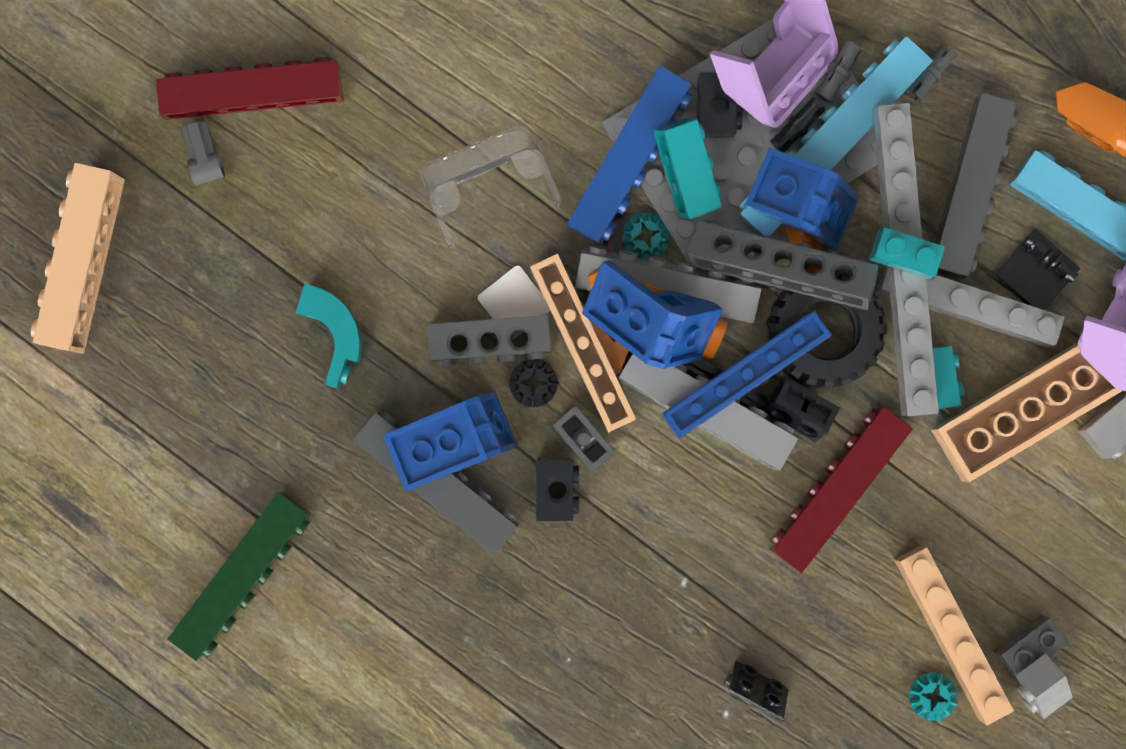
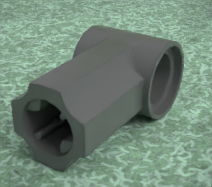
[181,121,225,186]

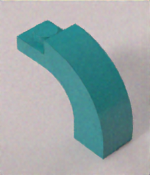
[296,283,363,389]

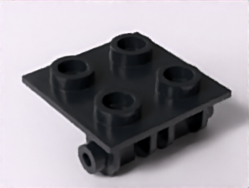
[996,229,1081,310]
[724,661,789,721]

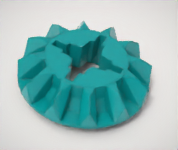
[622,212,670,259]
[909,672,958,721]

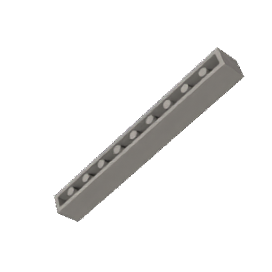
[873,103,939,416]

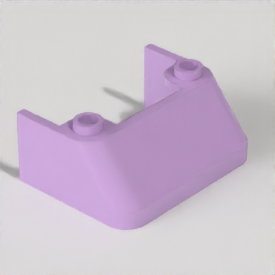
[710,0,838,128]
[1077,265,1126,391]

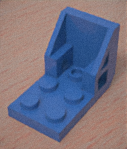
[745,148,860,251]
[582,260,723,369]
[383,391,518,492]

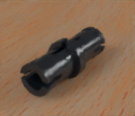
[770,97,826,153]

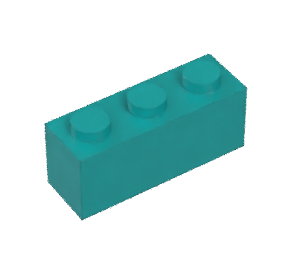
[653,118,722,219]

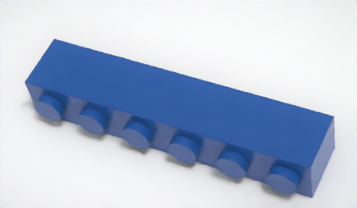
[567,66,693,245]

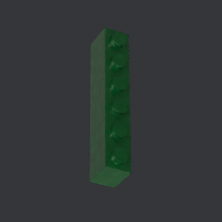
[167,492,311,661]

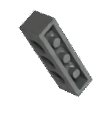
[427,315,551,367]

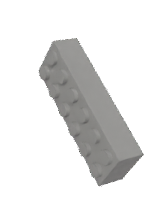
[617,353,798,471]

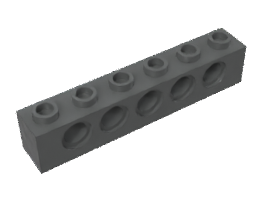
[687,221,878,311]

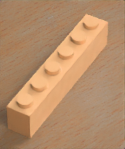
[530,254,636,433]
[894,546,1014,725]

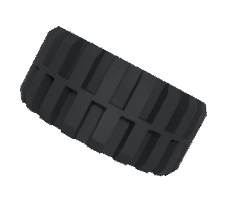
[766,272,887,388]

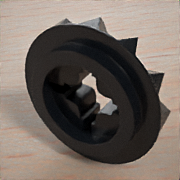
[510,359,558,407]

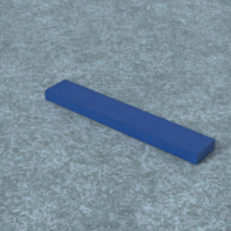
[661,310,832,440]

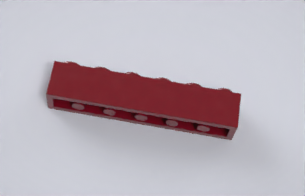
[156,57,344,120]
[769,407,913,574]

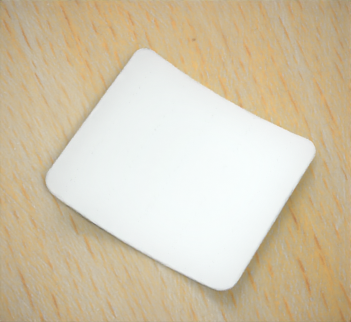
[478,266,550,340]

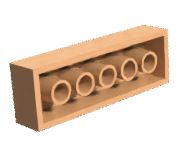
[31,163,125,354]
[931,342,1123,482]

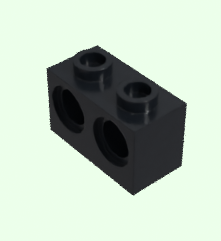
[763,377,840,443]

